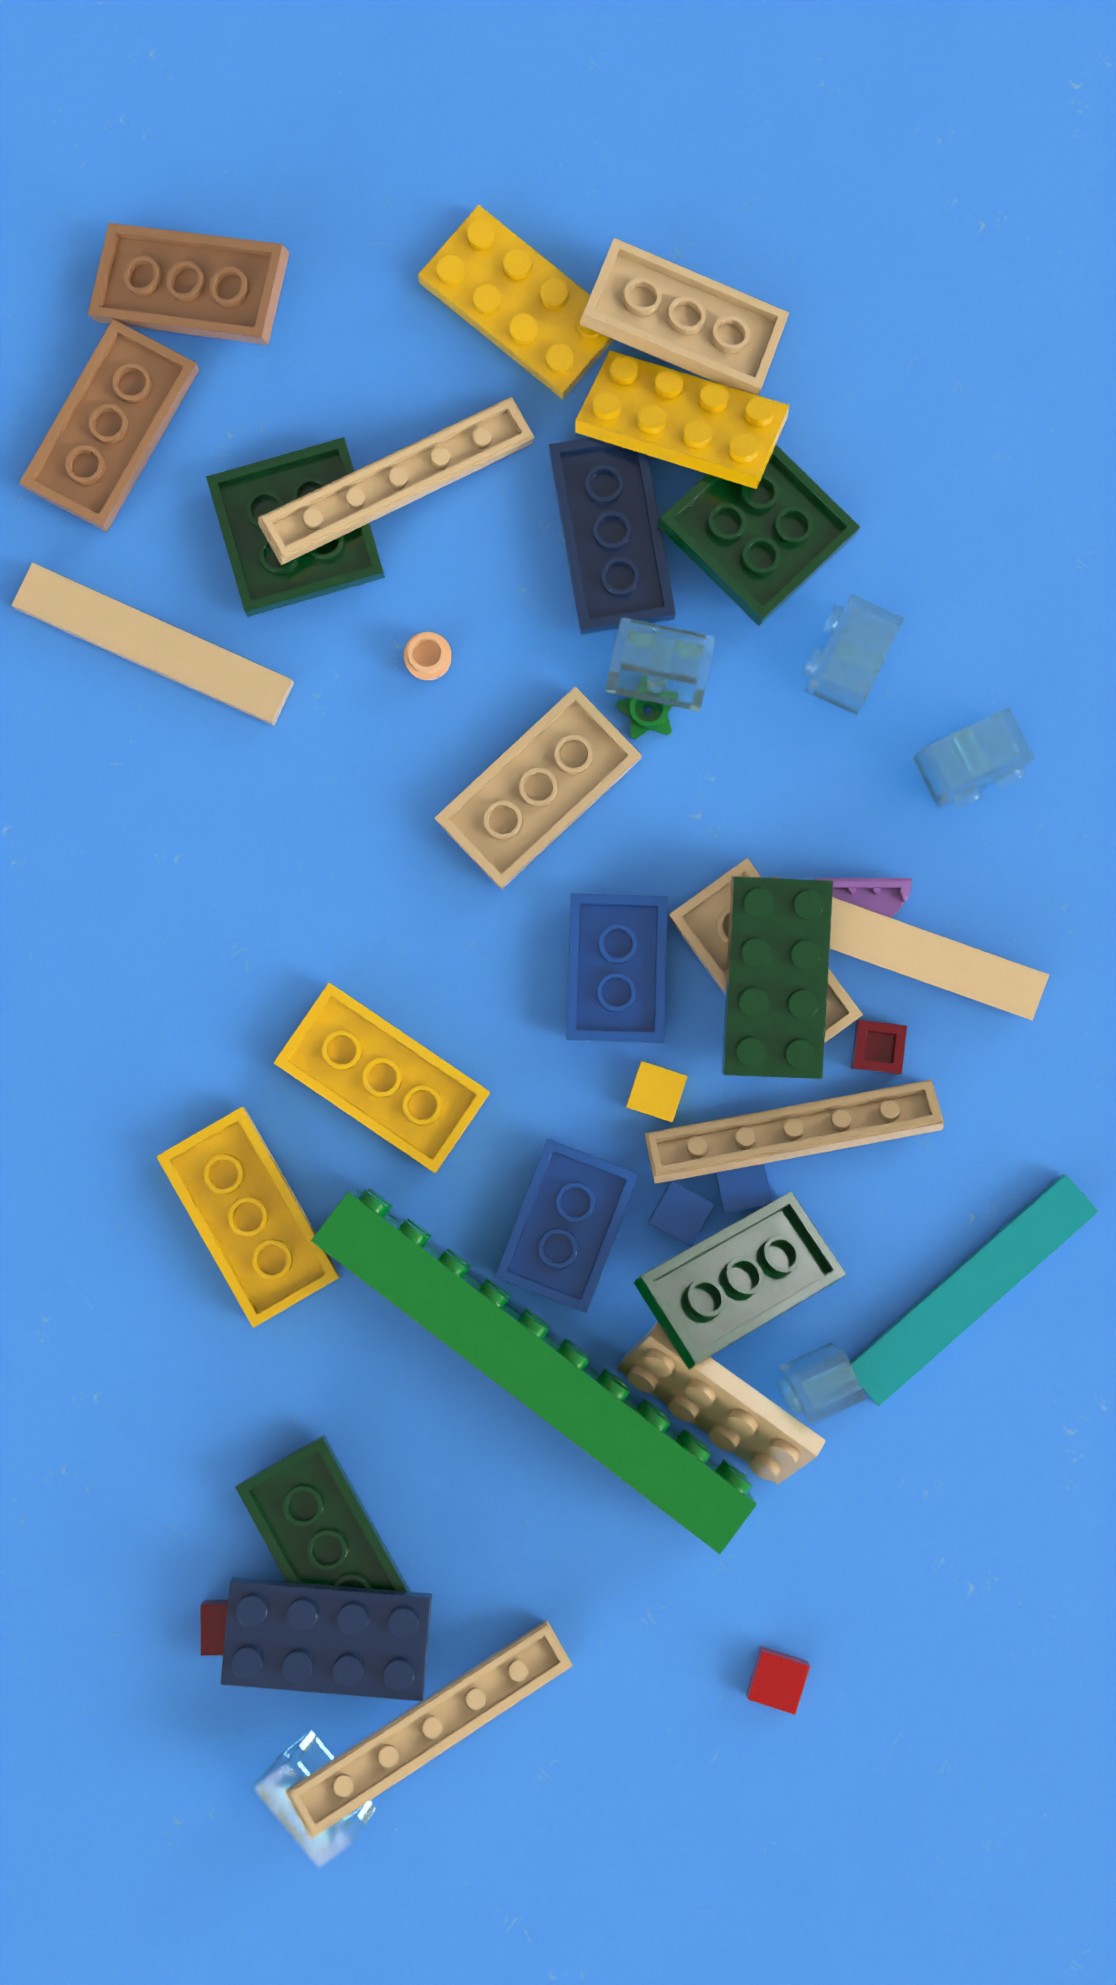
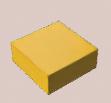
[625,1061,688,1123]

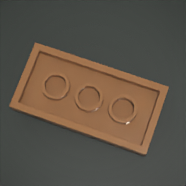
[88,223,290,345]
[19,319,199,533]

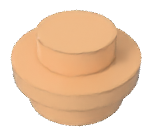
[404,632,452,681]

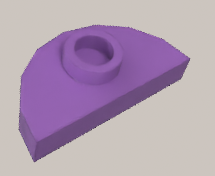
[814,878,912,918]

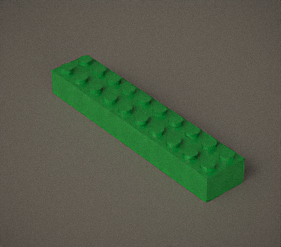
[311,1188,757,1554]

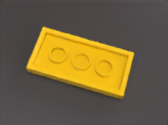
[418,205,614,400]
[575,350,789,489]
[274,983,491,1173]
[156,1107,341,1328]

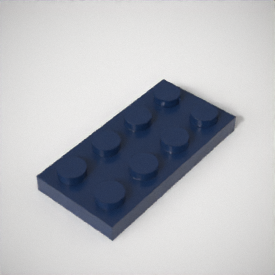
[549,438,676,635]
[220,1577,432,1701]

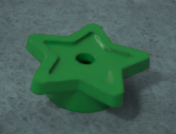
[616,678,678,739]

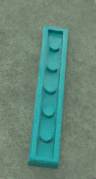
[844,1174,1099,1407]

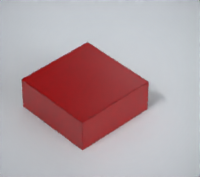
[746,1646,810,1715]

